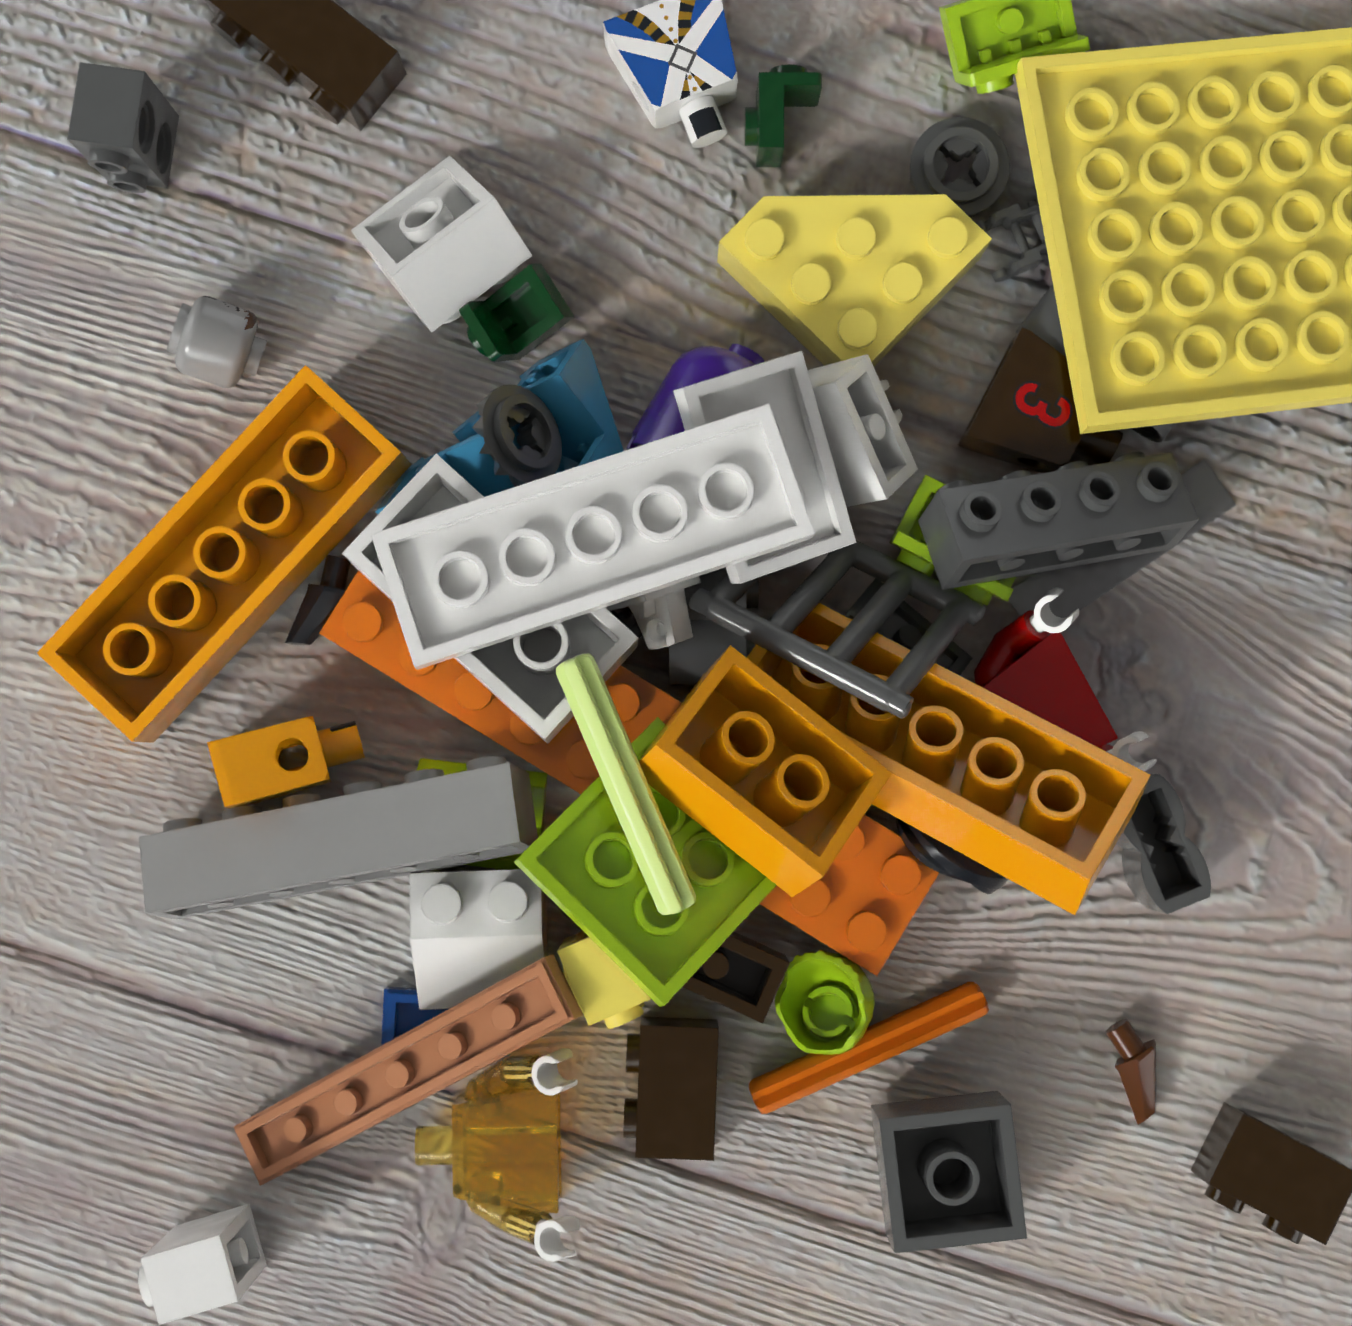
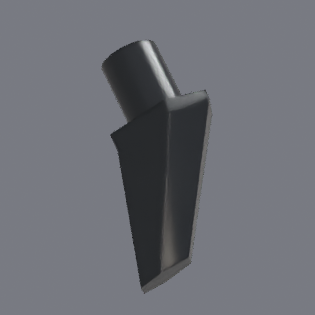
[285,555,351,645]

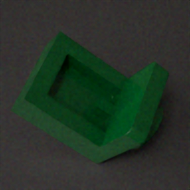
[744,64,822,168]
[459,264,575,362]

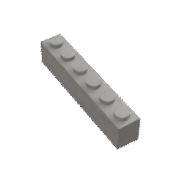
[139,756,538,919]

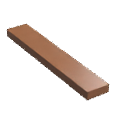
[234,954,583,1186]

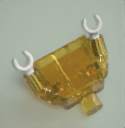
[415,1048,580,1262]

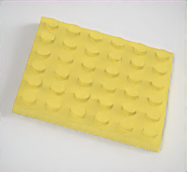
[1015,27,1352,434]

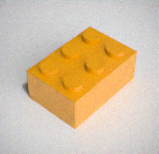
[638,645,892,897]

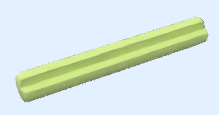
[556,653,696,915]

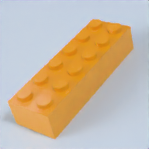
[37,365,412,743]
[747,603,1151,915]

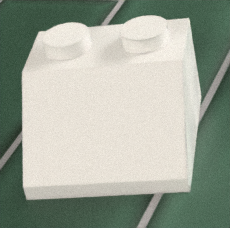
[351,155,533,332]
[409,869,548,1010]

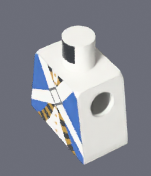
[603,0,738,148]

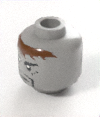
[167,295,267,389]

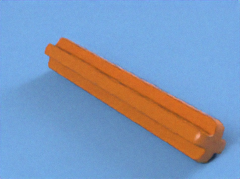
[749,981,989,1114]

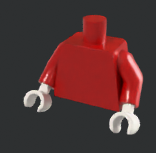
[974,587,1157,771]

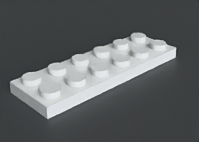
[371,404,815,670]

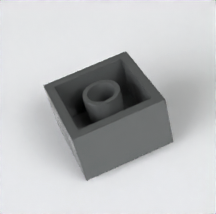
[871,1091,1027,1253]

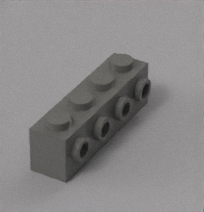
[918,452,1199,590]

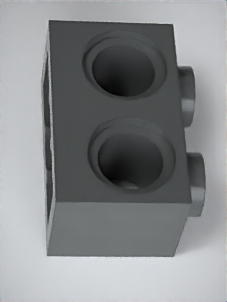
[67,62,179,193]

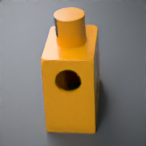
[207,716,365,809]

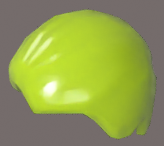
[775,950,875,1055]

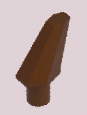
[1105,1019,1156,1125]

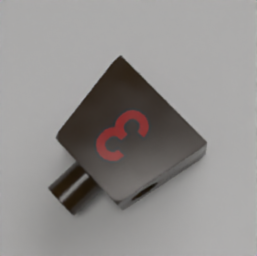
[958,327,1123,473]

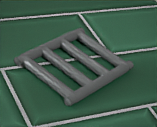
[689,540,986,719]

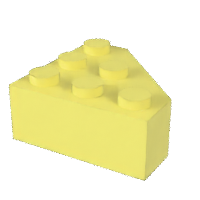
[717,194,992,366]

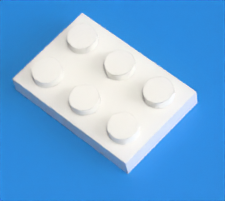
[673,351,856,584]

